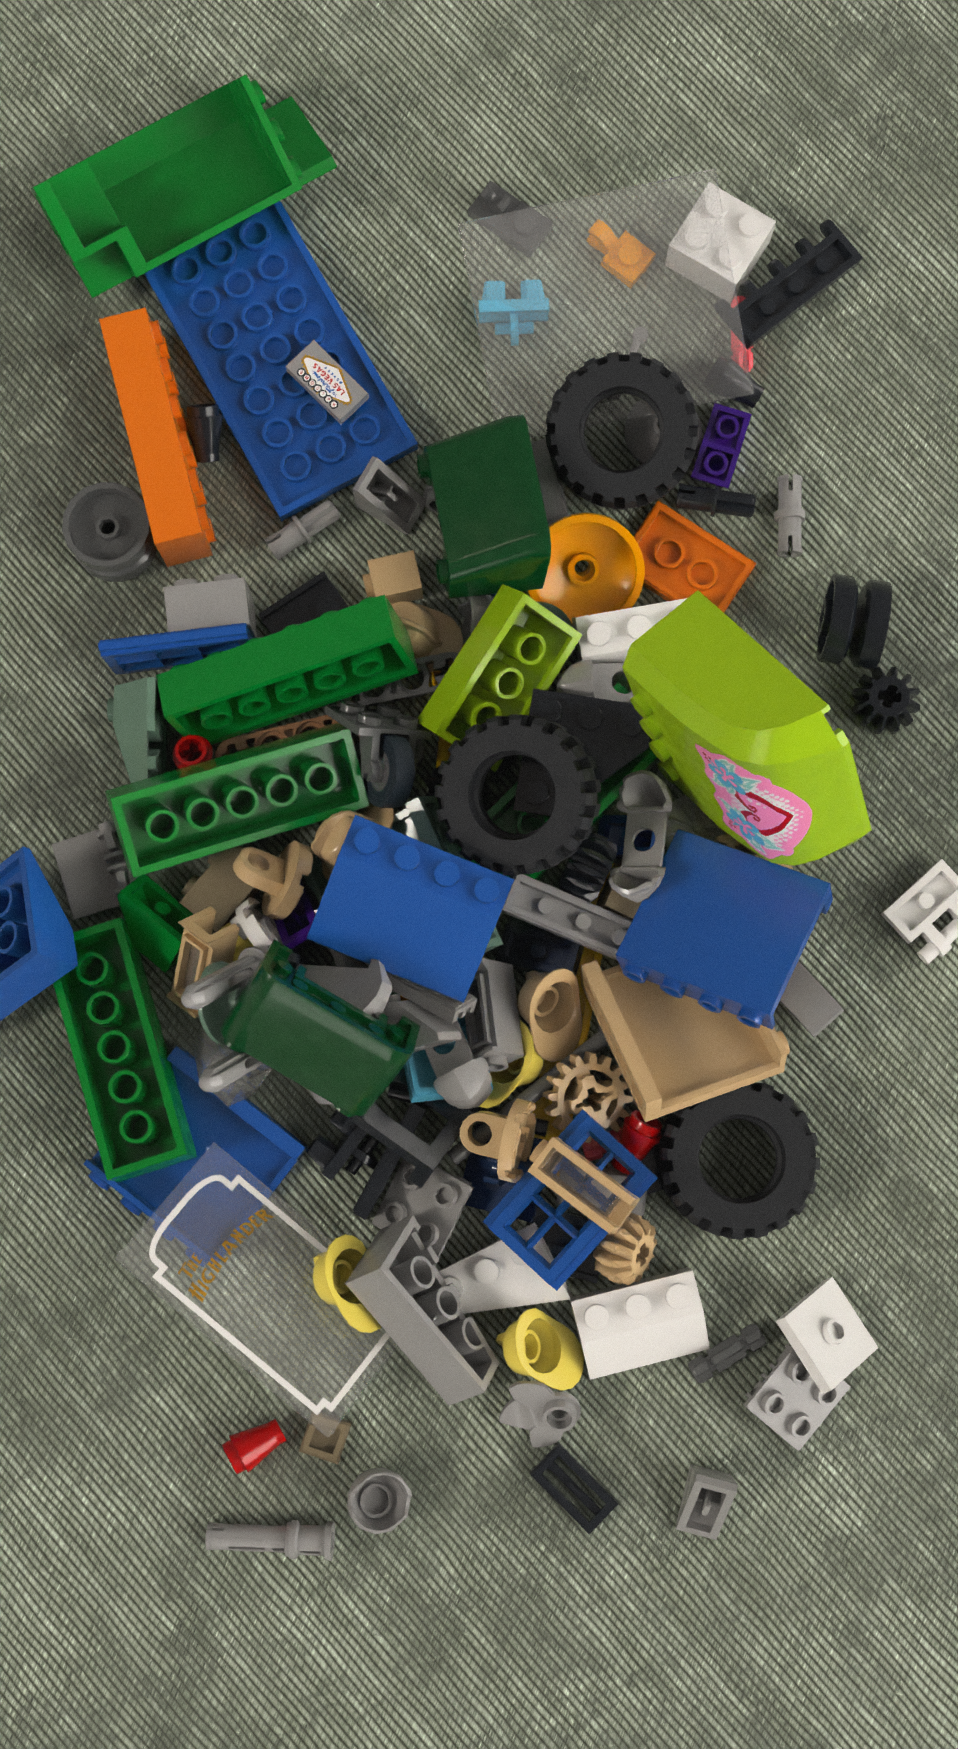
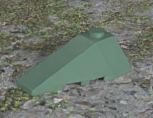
[107,677,168,783]

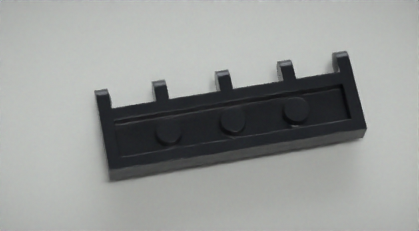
[714,219,863,350]

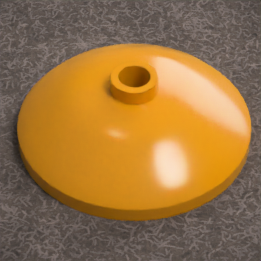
[528,513,645,623]

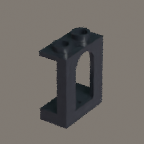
[340,1067,474,1188]

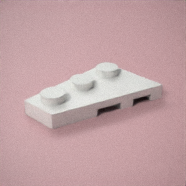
[439,1222,573,1314]

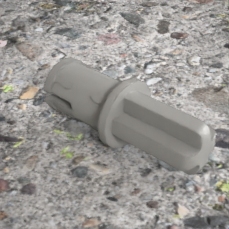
[264,500,340,561]

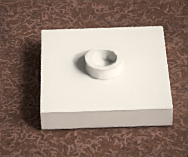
[776,1277,878,1394]

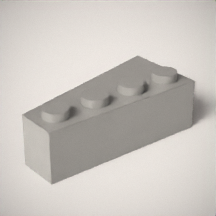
[345,1215,499,1406]

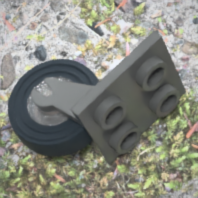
[324,701,432,808]

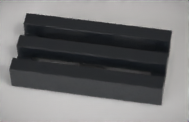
[529,1442,618,1535]

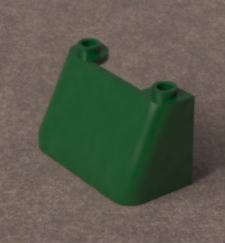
[417,415,551,599]
[220,940,420,1117]

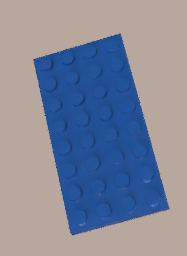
[144,201,418,522]

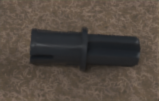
[676,483,756,518]

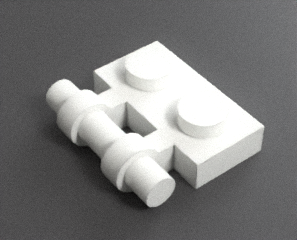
[880,859,958,965]

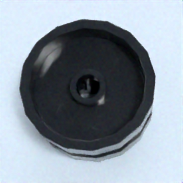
[817,574,892,670]

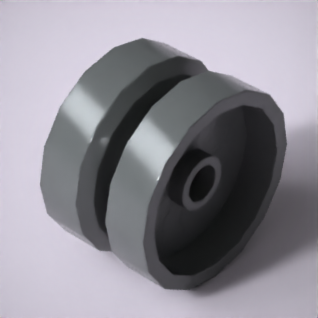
[62,482,158,582]

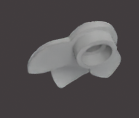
[499,1380,581,1448]

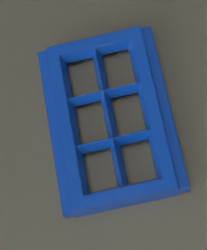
[98,623,253,675]
[482,1109,658,1291]

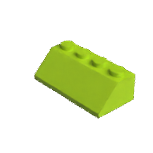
[418,584,582,772]

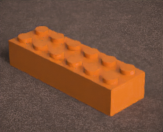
[99,307,216,567]

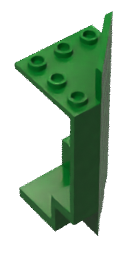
[31,74,337,298]

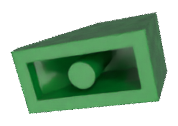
[117,875,193,973]

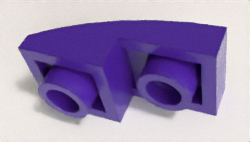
[691,403,752,489]

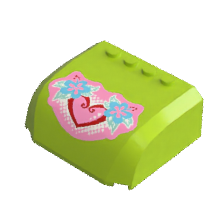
[622,590,872,866]

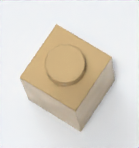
[362,550,424,604]

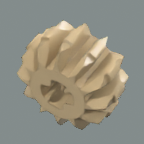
[593,1213,657,1286]

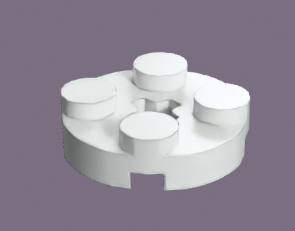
[230,897,283,952]

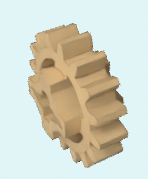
[542,1051,633,1143]

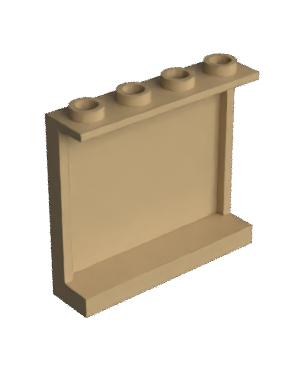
[581,960,790,1122]

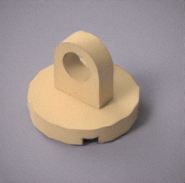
[233,840,313,920]
[460,1098,537,1183]

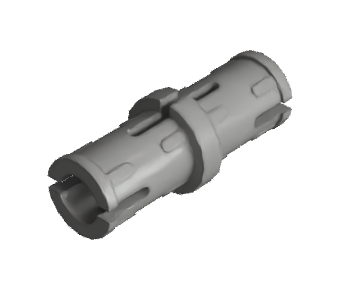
[774,474,805,558]

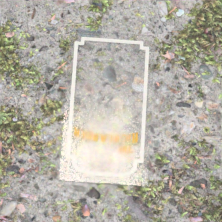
[115,1142,398,1438]

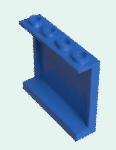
[616,829,833,1029]
[84,1046,308,1267]

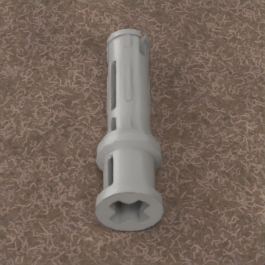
[205,1520,335,1561]

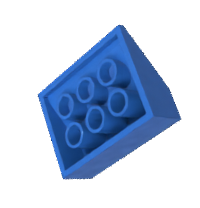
[307,815,514,1003]
[0,847,78,1021]

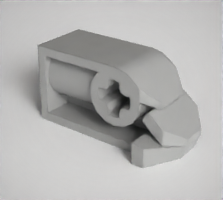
[296,959,392,1019]

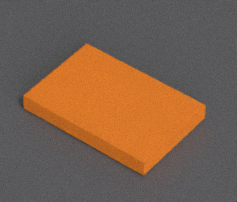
[633,500,757,613]

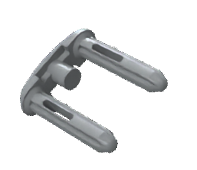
[181,947,266,1093]

